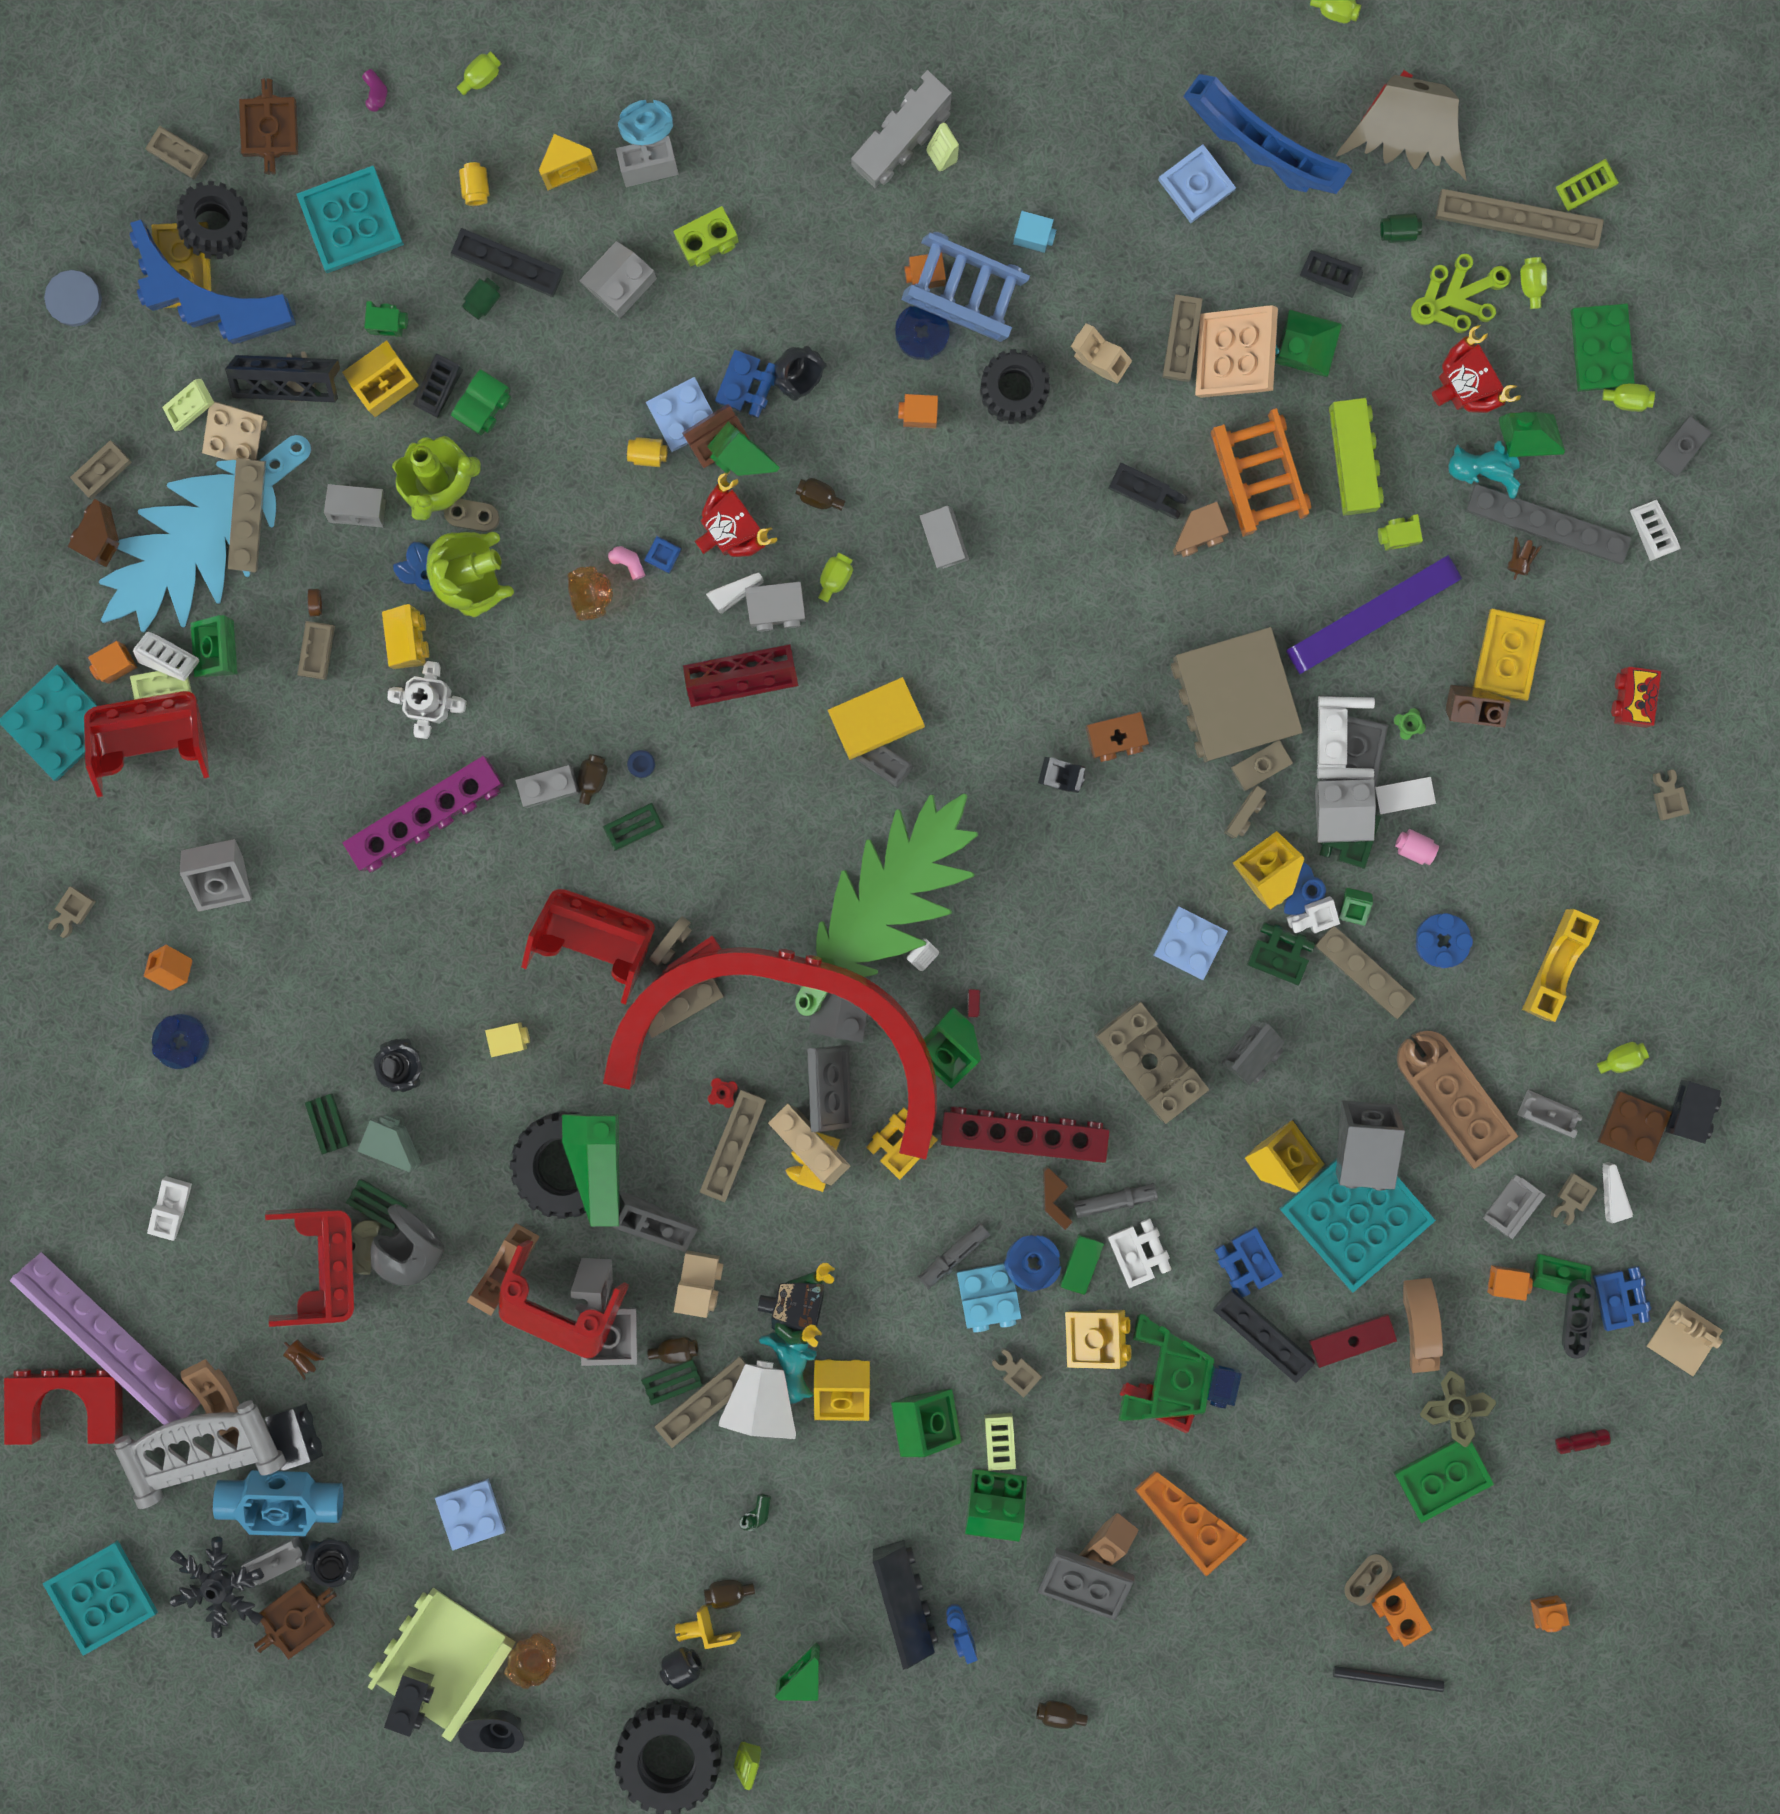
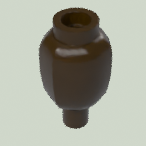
[795,478,845,511]
[577,754,608,805]
[647,1337,699,1364]
[704,1580,755,1609]
[1036,1700,1088,1729]

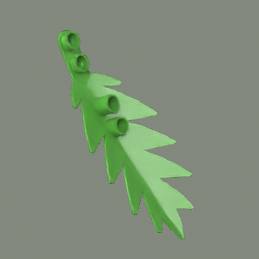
[795,794,978,1016]

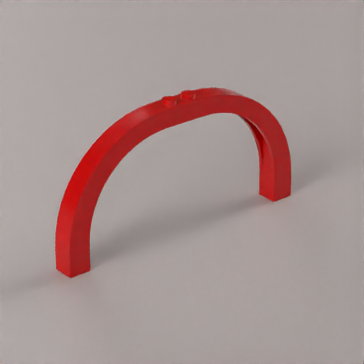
[603,947,937,1160]

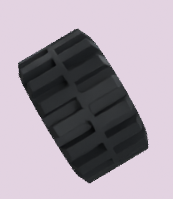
[177,181,248,259]
[980,349,1050,424]

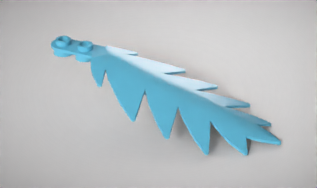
[99,435,311,633]

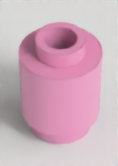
[1395,829,1439,865]

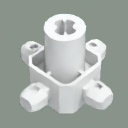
[387,661,466,739]

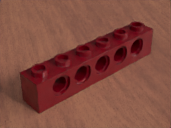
[940,1106,1109,1163]

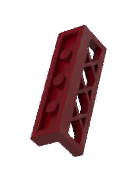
[683,644,799,707]

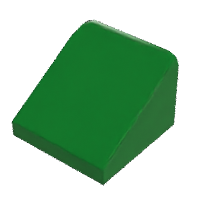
[1339,887,1373,926]

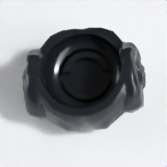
[774,346,827,401]
[373,1038,423,1092]
[305,1537,360,1587]

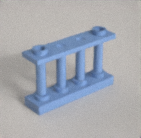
[901,232,1030,342]

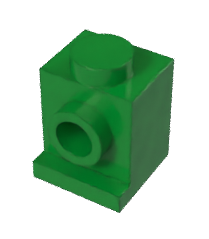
[364,301,408,337]

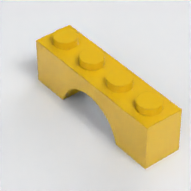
[1522,909,1600,1022]

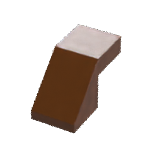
[1043,1165,1072,1230]

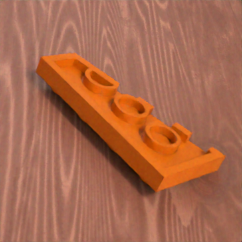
[1134,1471,1247,1576]

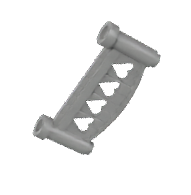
[114,1400,286,1509]

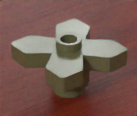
[1420,1371,1496,1447]

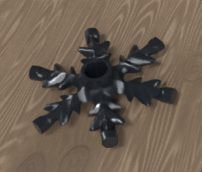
[170,1536,264,1638]

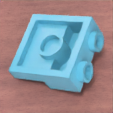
[957,1263,1021,1332]

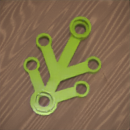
[1411,254,1511,333]

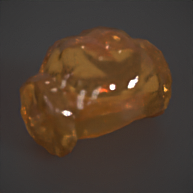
[567,566,613,621]
[504,1632,557,1689]

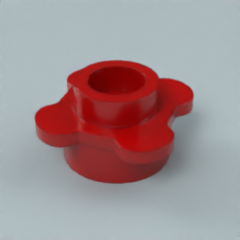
[708,1078,738,1108]

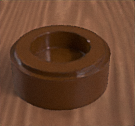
[308,589,322,616]

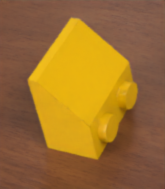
[814,1359,870,1421]

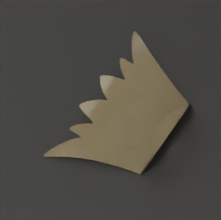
[1336,75,1466,181]

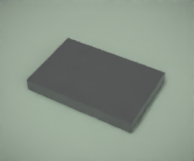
[1319,716,1388,787]
[808,1045,852,1132]
[1038,1547,1135,1620]

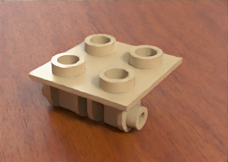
[202,401,267,460]
[1647,1300,1723,1376]

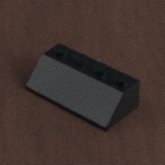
[873,1540,939,1670]

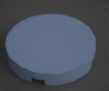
[44,270,102,327]

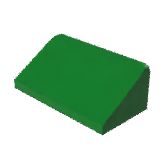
[1059,1234,1104,1295]
[1532,1254,1592,1298]

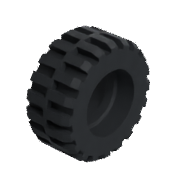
[510,1111,586,1219]
[614,1699,722,1814]

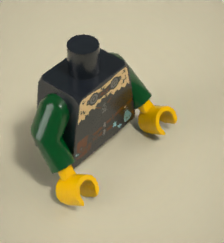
[758,1263,835,1347]

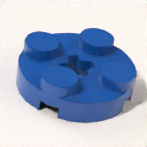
[1416,913,1473,968]
[1004,1235,1061,1292]

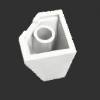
[719,1360,796,1439]

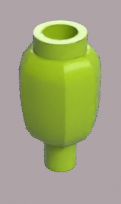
[1310,0,1361,23]
[457,51,502,95]
[1520,257,1548,309]
[1602,384,1655,412]
[818,552,853,603]
[1597,1042,1649,1074]

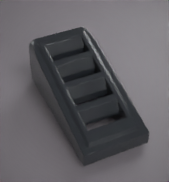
[1300,250,1363,298]
[413,353,463,418]

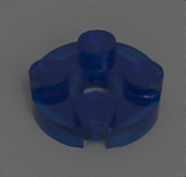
[895,306,949,361]
[152,1014,209,1069]

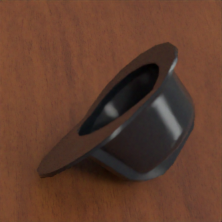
[458,1710,525,1753]

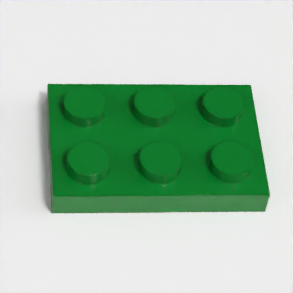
[1571,304,1635,392]
[1393,1440,1494,1523]

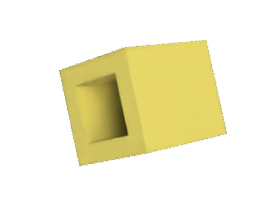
[485,1022,530,1057]

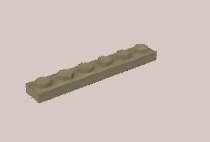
[1435,189,1604,249]

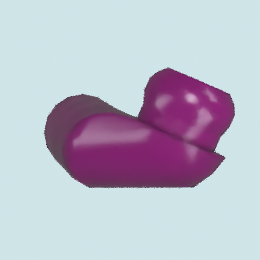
[362,69,388,112]

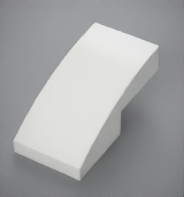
[1375,777,1436,814]
[147,1176,192,1241]

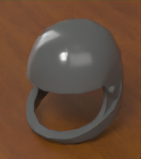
[371,1204,445,1286]

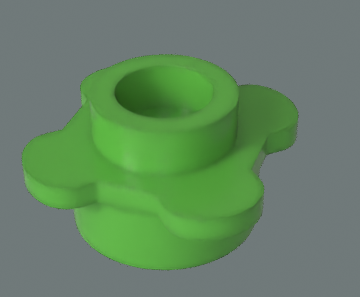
[1394,708,1426,740]

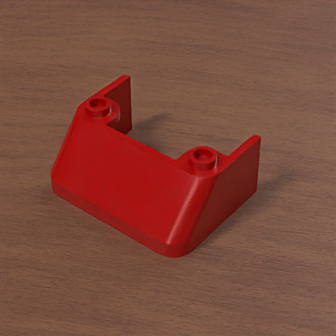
[84,691,209,797]
[521,889,655,1005]
[265,1208,354,1327]
[498,1240,629,1358]

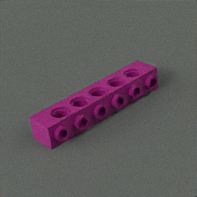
[342,756,504,873]

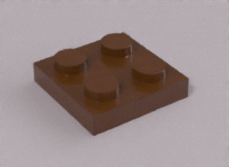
[1597,1091,1671,1163]

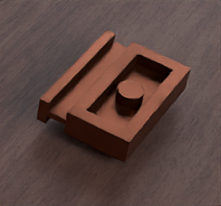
[682,404,750,468]

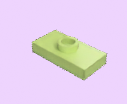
[162,379,214,431]
[130,667,192,700]

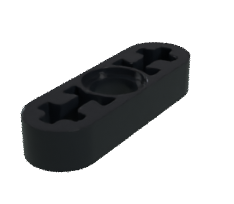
[1562,1279,1595,1359]

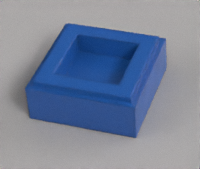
[644,536,682,574]

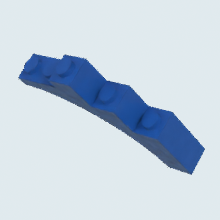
[1183,74,1353,194]
[129,220,296,345]

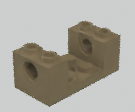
[1094,1001,1209,1124]

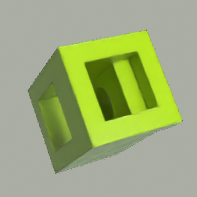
[1378,514,1423,551]

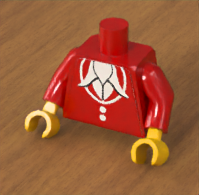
[1432,325,1521,413]
[694,472,777,557]

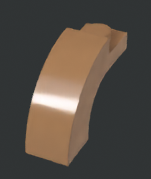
[467,1223,540,1316]
[1403,1278,1443,1373]
[181,1359,240,1447]

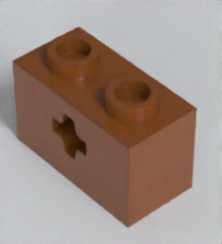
[1085,712,1149,762]

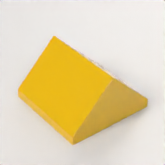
[539,134,598,190]

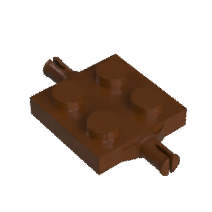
[239,78,298,175]
[254,1580,337,1660]

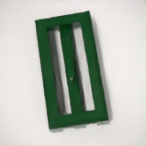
[602,803,664,851]
[305,1093,350,1155]
[346,1178,408,1230]
[641,1359,703,1406]

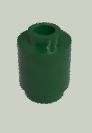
[1380,213,1422,243]
[461,278,501,320]

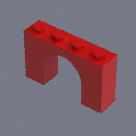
[4,1368,123,1445]

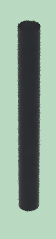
[1333,1666,1444,1692]

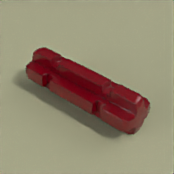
[1555,1429,1611,1454]

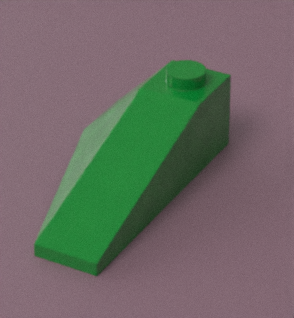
[562,1114,619,1226]

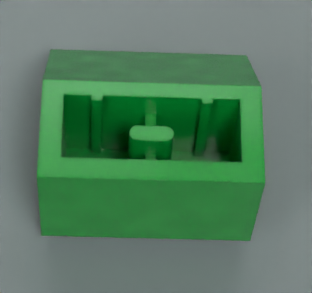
[965,1469,1027,1542]

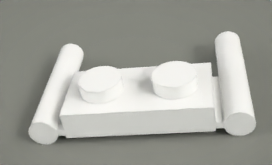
[1317,696,1375,779]

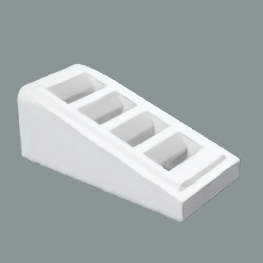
[1630,500,1681,561]
[706,573,764,614]
[133,632,199,681]
[907,938,939,971]
[1603,1162,1633,1223]

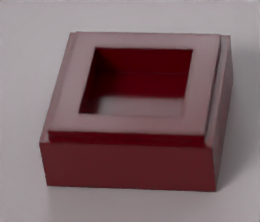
[967,989,980,1017]

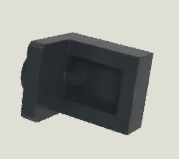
[1038,757,1085,793]

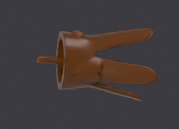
[1507,537,1542,580]
[283,1340,325,1380]

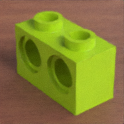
[673,206,739,267]

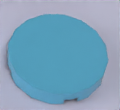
[618,100,673,145]

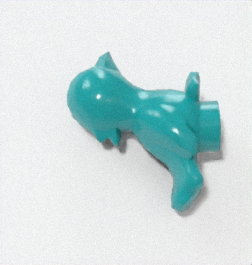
[1448,441,1520,499]
[759,1332,817,1404]

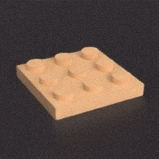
[1195,305,1278,398]

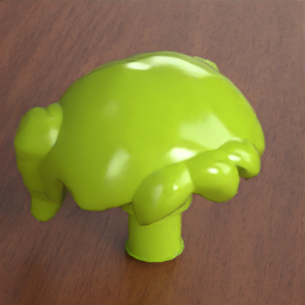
[392,436,481,521]
[426,532,514,617]

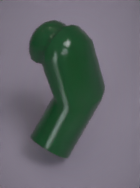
[739,1494,771,1531]

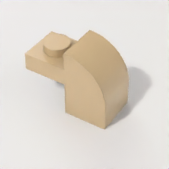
[1071,324,1132,384]

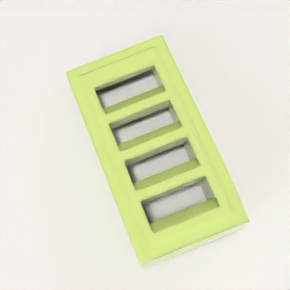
[927,123,959,171]
[984,1413,1016,1471]

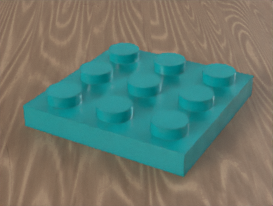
[296,165,404,273]
[0,665,98,781]
[43,1540,158,1656]

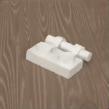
[1107,1218,1171,1288]

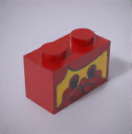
[1611,667,1661,728]

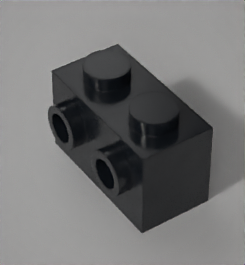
[1665,1080,1722,1144]
[265,1403,323,1471]
[384,1666,435,1737]

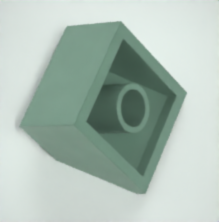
[358,1114,421,1172]

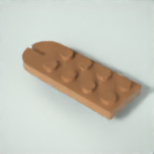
[1397,1031,1518,1169]

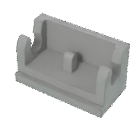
[616,136,679,187]
[324,484,386,527]
[920,506,969,569]
[1517,1090,1583,1138]
[1483,1175,1546,1239]
[571,1258,613,1313]
[241,1536,306,1586]

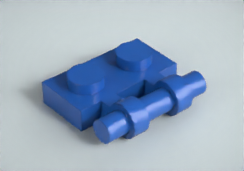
[715,350,777,418]
[1214,1227,1283,1297]
[1593,1266,1651,1331]
[946,1604,978,1664]

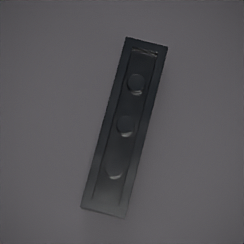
[451,228,564,297]
[1213,1288,1315,1383]

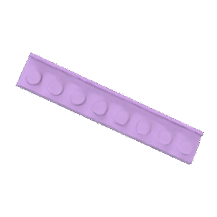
[10,1252,201,1425]

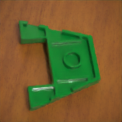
[1118,1314,1214,1422]

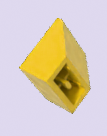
[342,340,419,417]
[382,604,429,669]

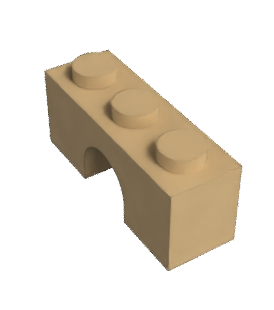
[768,1104,851,1185]

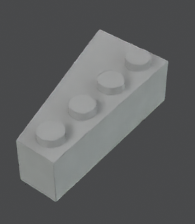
[851,70,952,188]

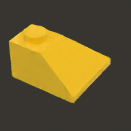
[1233,831,1304,910]
[1245,1120,1325,1193]

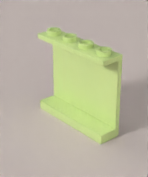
[368,1588,515,1742]

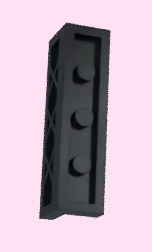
[225,355,340,403]

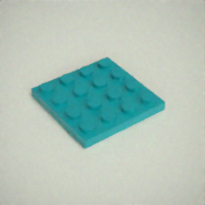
[1279,1158,1436,1293]

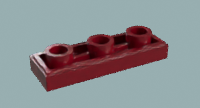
[1309,1314,1397,1368]

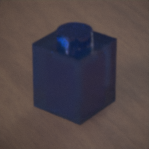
[1207,1364,1242,1409]

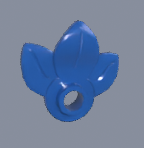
[393,542,433,592]
[1284,863,1326,915]

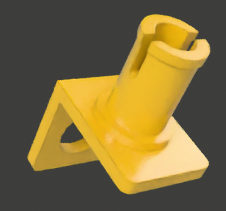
[675,1605,741,1649]

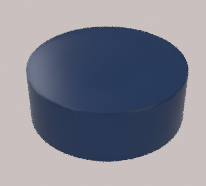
[627,750,655,778]

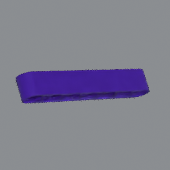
[1286,555,1463,675]

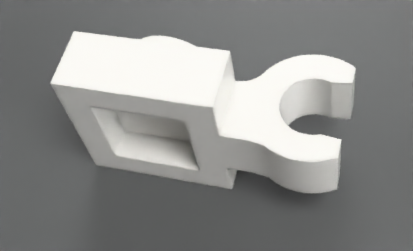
[1287,896,1340,933]

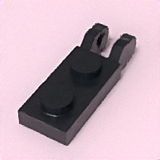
[1108,463,1188,519]

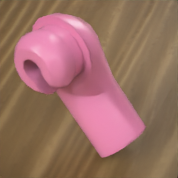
[608,546,646,580]

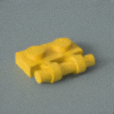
[866,1107,938,1180]

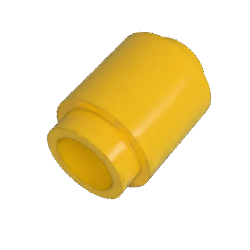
[459,162,489,206]
[627,437,668,467]

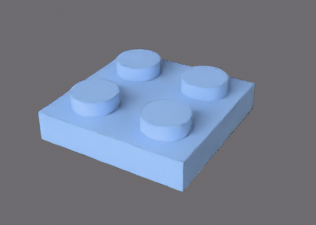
[1158,144,1236,223]
[646,377,713,452]
[1153,907,1228,980]
[435,1478,506,1550]

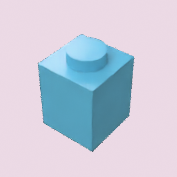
[1013,211,1056,253]

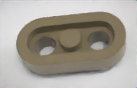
[444,499,500,532]
[649,916,692,966]
[1344,1554,1392,1606]

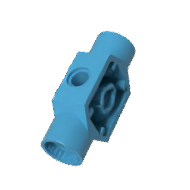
[213,1470,344,1536]

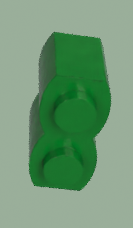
[451,369,511,436]

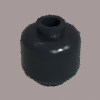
[659,1647,702,1690]

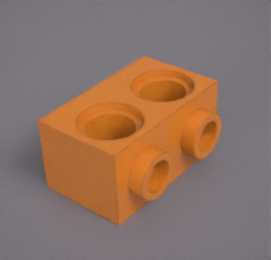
[1371,1576,1433,1647]

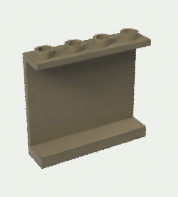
[1171,627,1303,763]

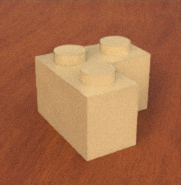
[674,1251,723,1318]

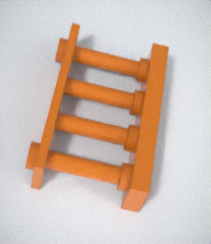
[1211,408,1311,537]

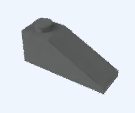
[612,1191,697,1252]

